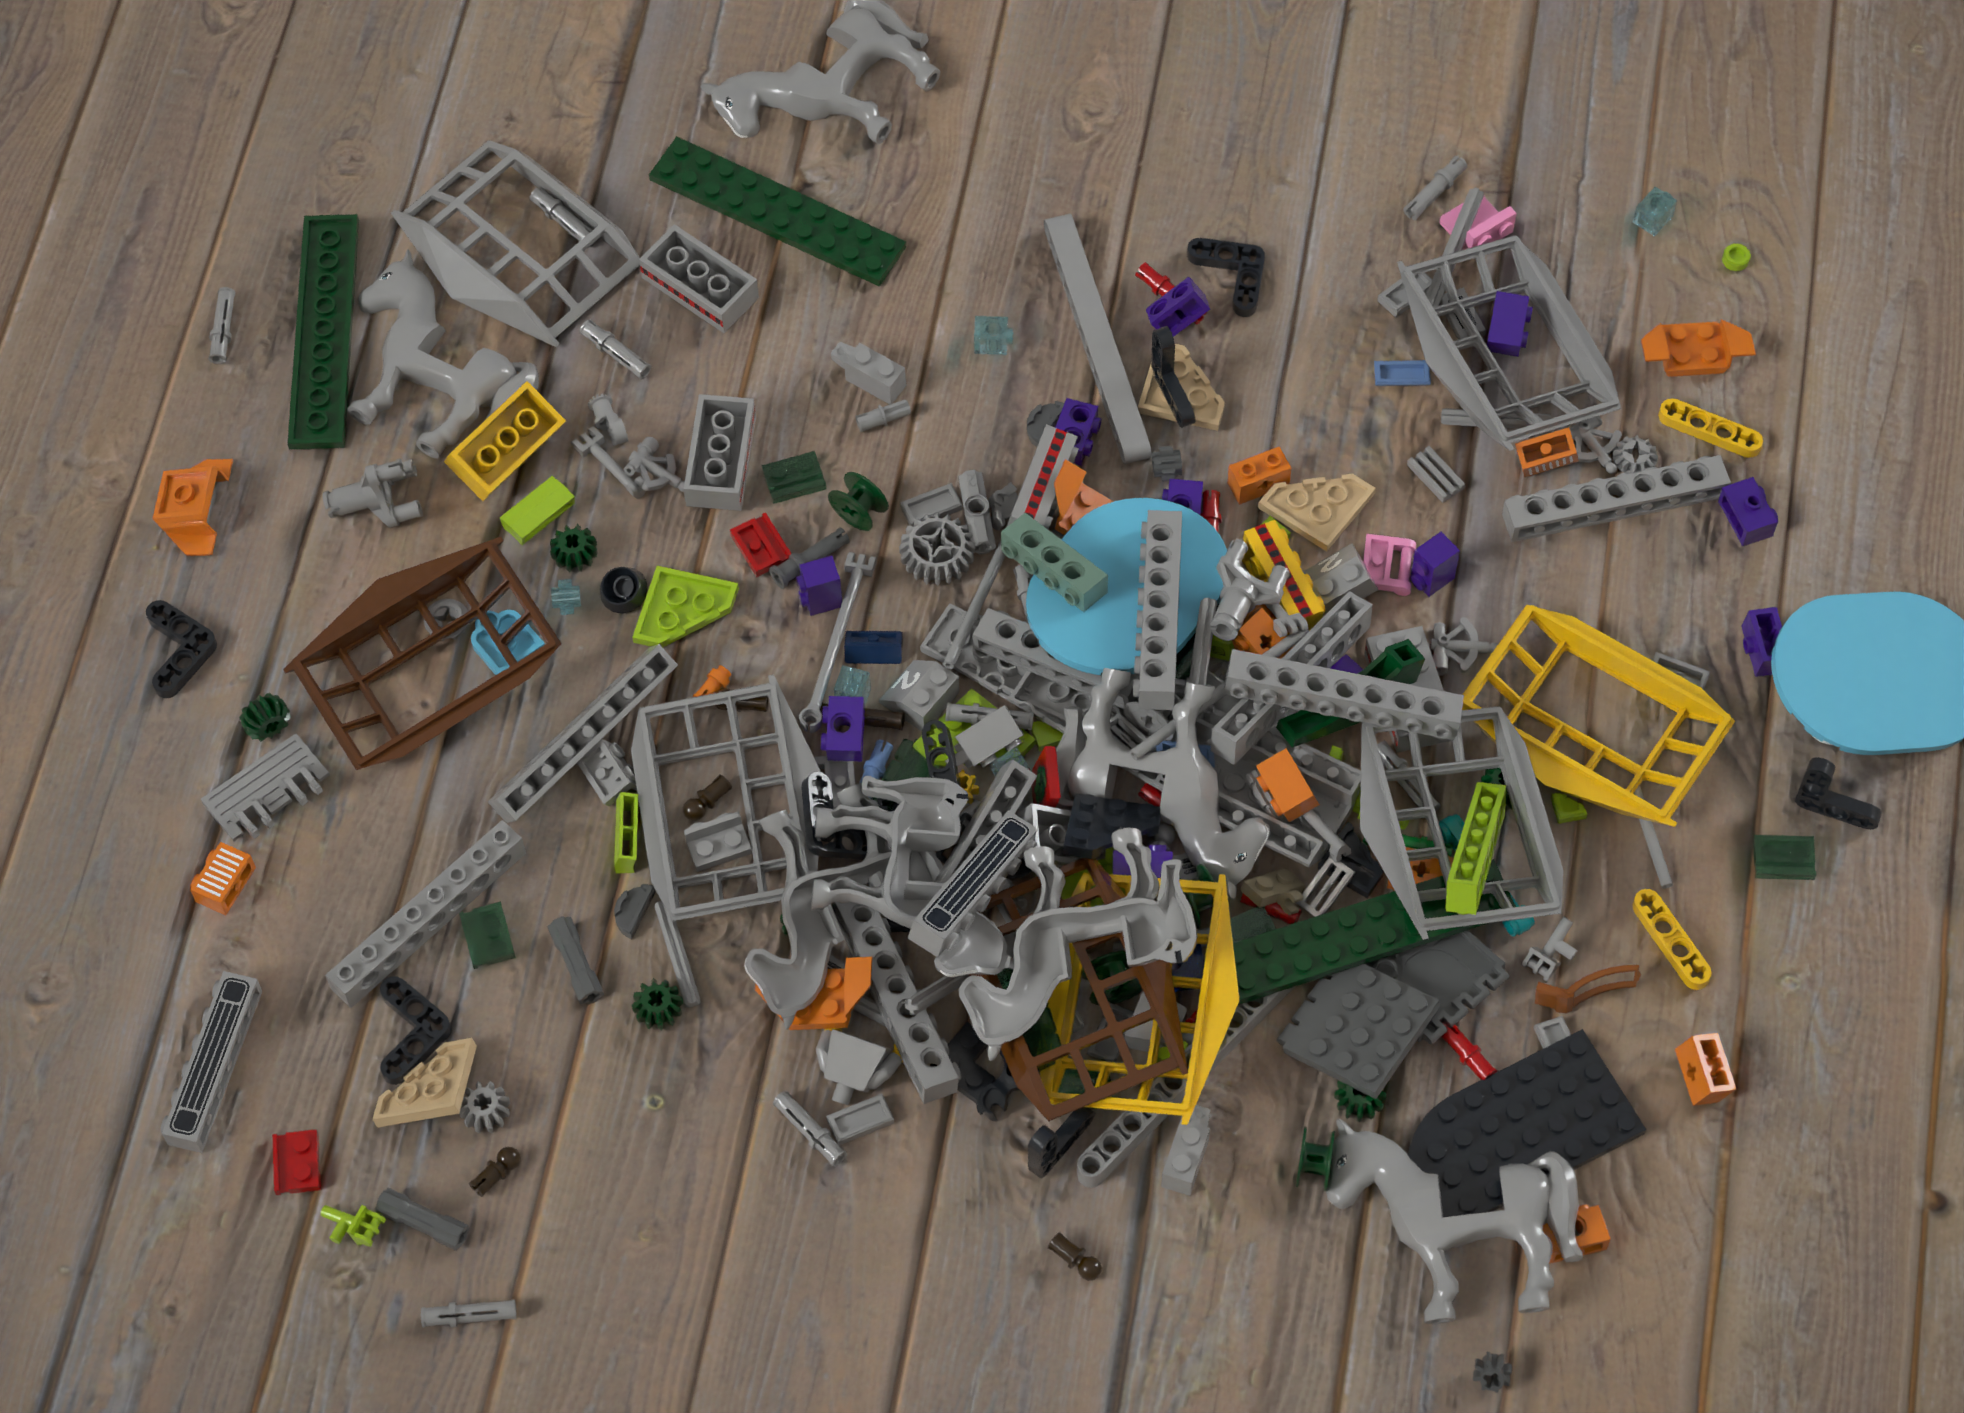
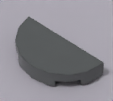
[1027,401,1064,447]
[614,884,656,940]

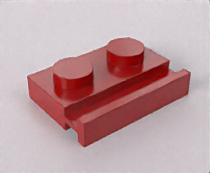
[730,512,792,577]
[272,1129,321,1195]

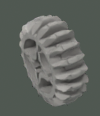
[899,512,975,586]

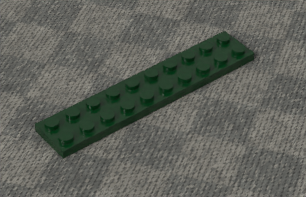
[649,136,906,287]
[287,214,359,450]
[1233,859,1516,1005]

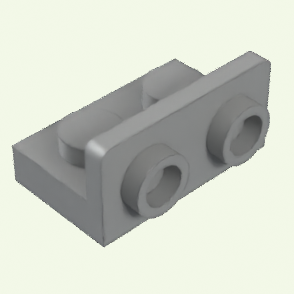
[577,739,637,807]
[684,812,752,872]

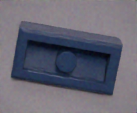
[844,631,903,664]

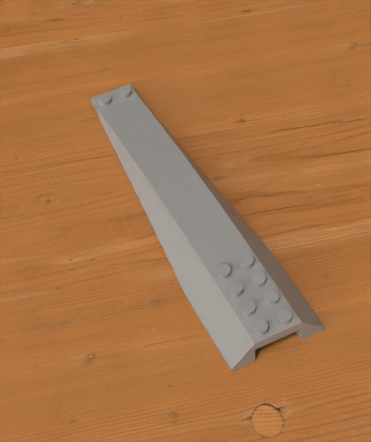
[920,603,1361,867]

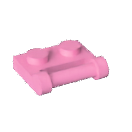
[1363,534,1416,596]

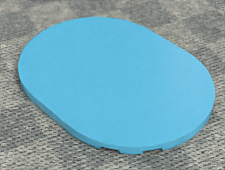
[1026,498,1227,675]
[1771,592,1964,755]

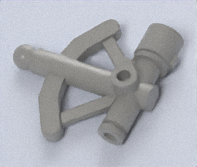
[1558,416,1622,474]
[624,437,685,492]
[1430,617,1498,676]

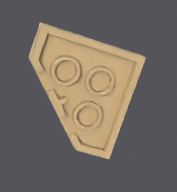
[1138,344,1225,431]
[1258,474,1376,552]
[372,1038,477,1128]

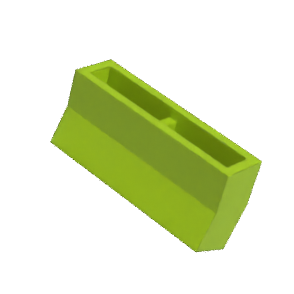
[500,476,575,546]
[614,792,638,874]

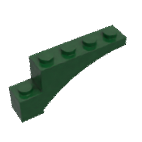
[1276,639,1425,748]

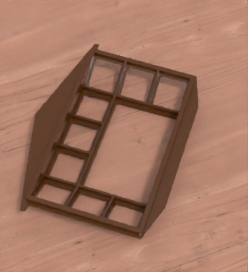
[283,537,562,770]
[969,858,1188,1121]

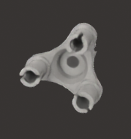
[323,459,423,528]
[1210,539,1290,641]

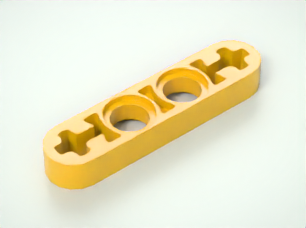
[1658,398,1763,458]
[1633,889,1711,990]

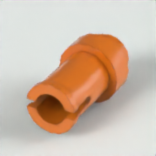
[693,665,731,708]

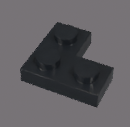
[930,1022,996,1104]

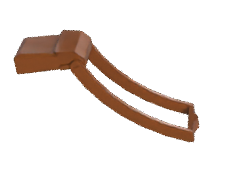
[1535,965,1641,1014]

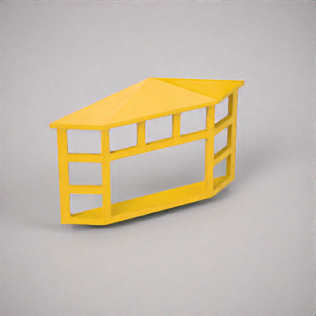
[1462,605,1735,827]
[1038,872,1240,1125]

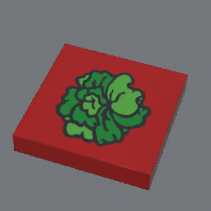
[1031,746,1061,808]

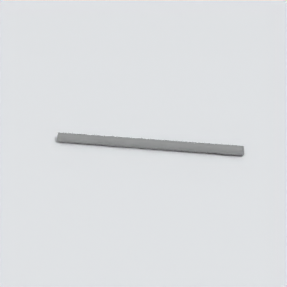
[1130,628,1309,760]

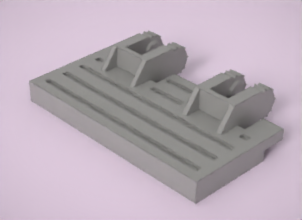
[201,733,330,841]

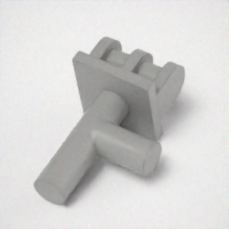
[1522,916,1578,982]

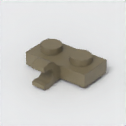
[1240,868,1305,915]

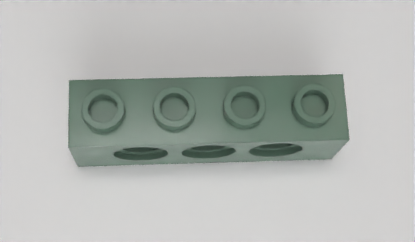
[1001,513,1108,612]

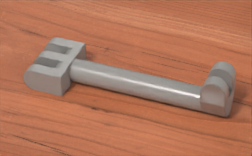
[571,426,645,499]
[1257,578,1308,637]
[1302,809,1351,863]

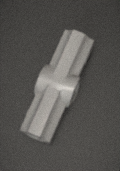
[958,470,996,554]

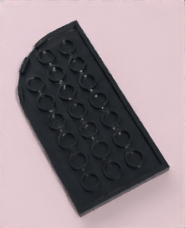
[1408,1029,1647,1217]

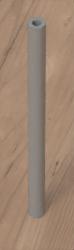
[943,541,1006,669]

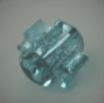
[551,579,581,615]

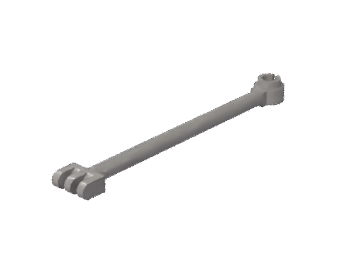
[799,552,877,733]

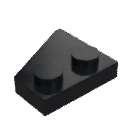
[1317,822,1384,899]

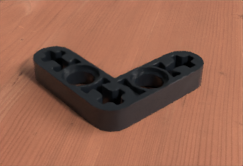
[1187,238,1265,317]
[1151,326,1196,428]
[146,600,217,698]
[877,720,961,812]
[1795,757,1882,829]
[801,771,868,860]
[380,976,451,1085]
[1028,1107,1096,1179]

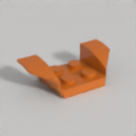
[1641,319,1756,377]
[152,459,233,556]
[1054,459,1113,535]
[755,957,873,1030]

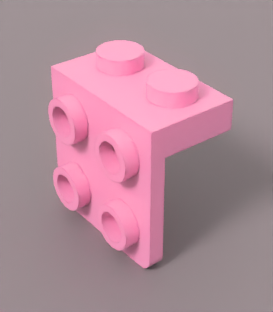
[1440,197,1517,250]

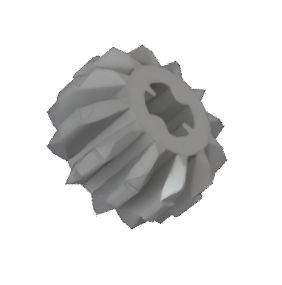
[459,1081,511,1134]

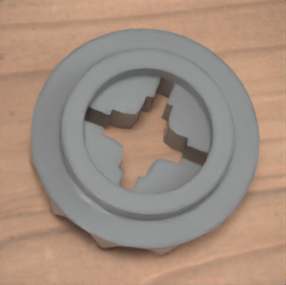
[1613,435,1658,474]
[424,599,470,642]

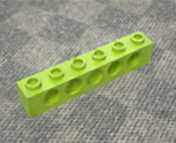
[1446,782,1506,915]

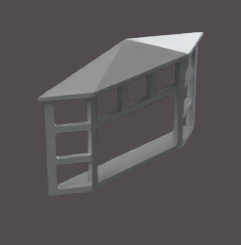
[391,140,640,347]
[1397,236,1621,451]
[631,674,821,921]
[1360,706,1563,940]

